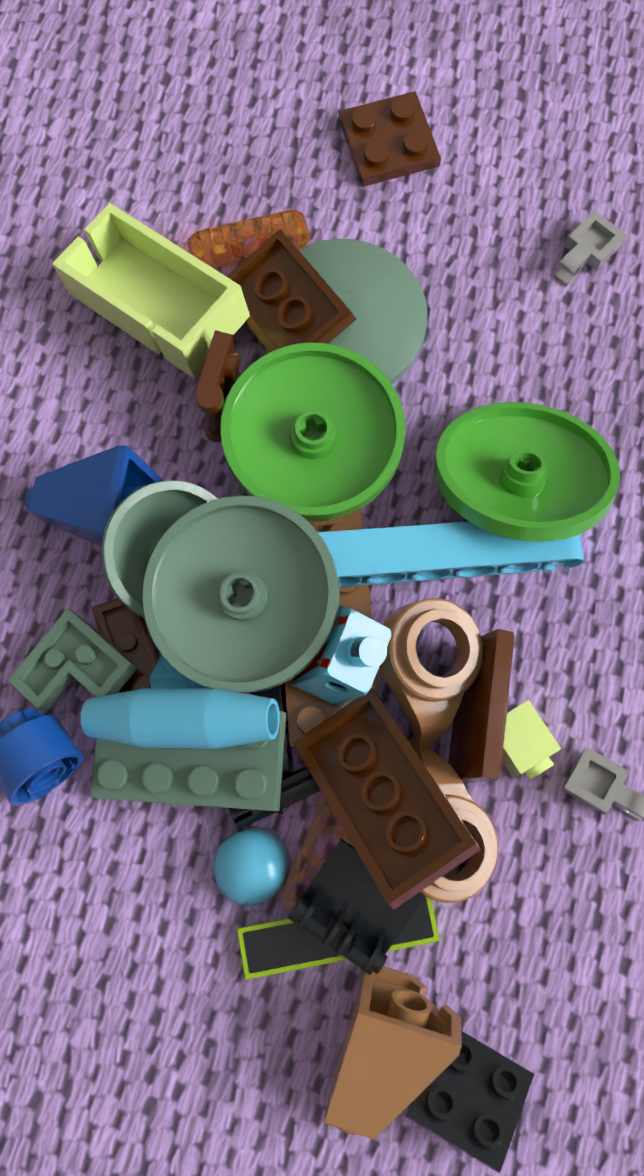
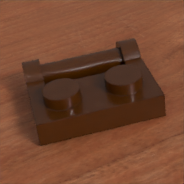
[195,330,242,442]

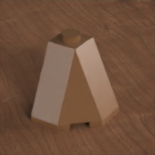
[324,966,462,1140]

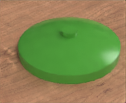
[221,342,405,521]
[434,402,620,542]

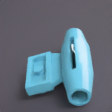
[81,655,280,749]

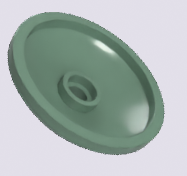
[101,481,218,618]

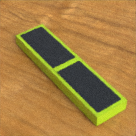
[237,897,440,980]

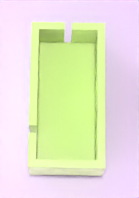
[52,203,250,379]

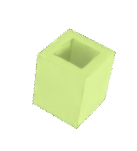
[502,700,561,780]

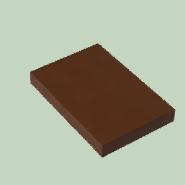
[226,229,357,353]
[448,629,515,784]

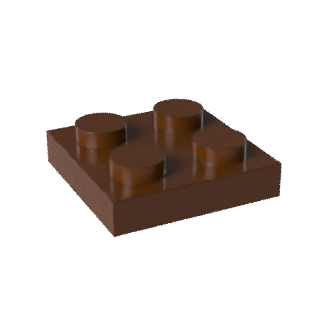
[338,91,441,187]

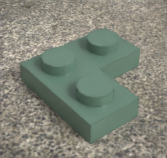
[7,608,138,712]

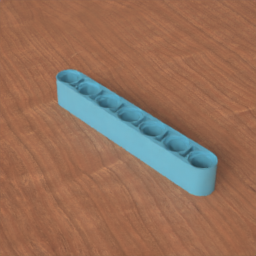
[318,522,585,587]

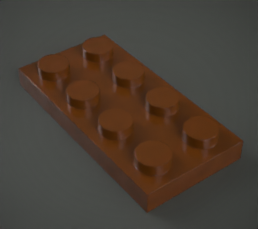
[293,688,481,909]

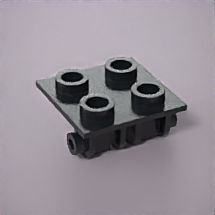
[288,839,426,975]
[405,1031,534,1173]

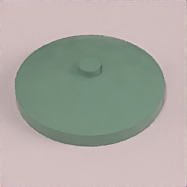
[261,239,427,384]
[142,496,340,693]

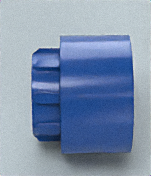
[0,708,83,806]

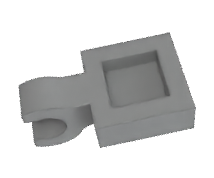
[554,210,627,287]
[561,747,644,821]

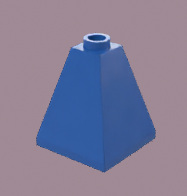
[25,445,164,547]

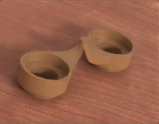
[379,598,498,903]

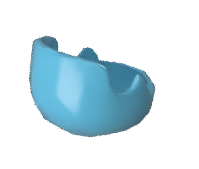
[213,827,291,906]

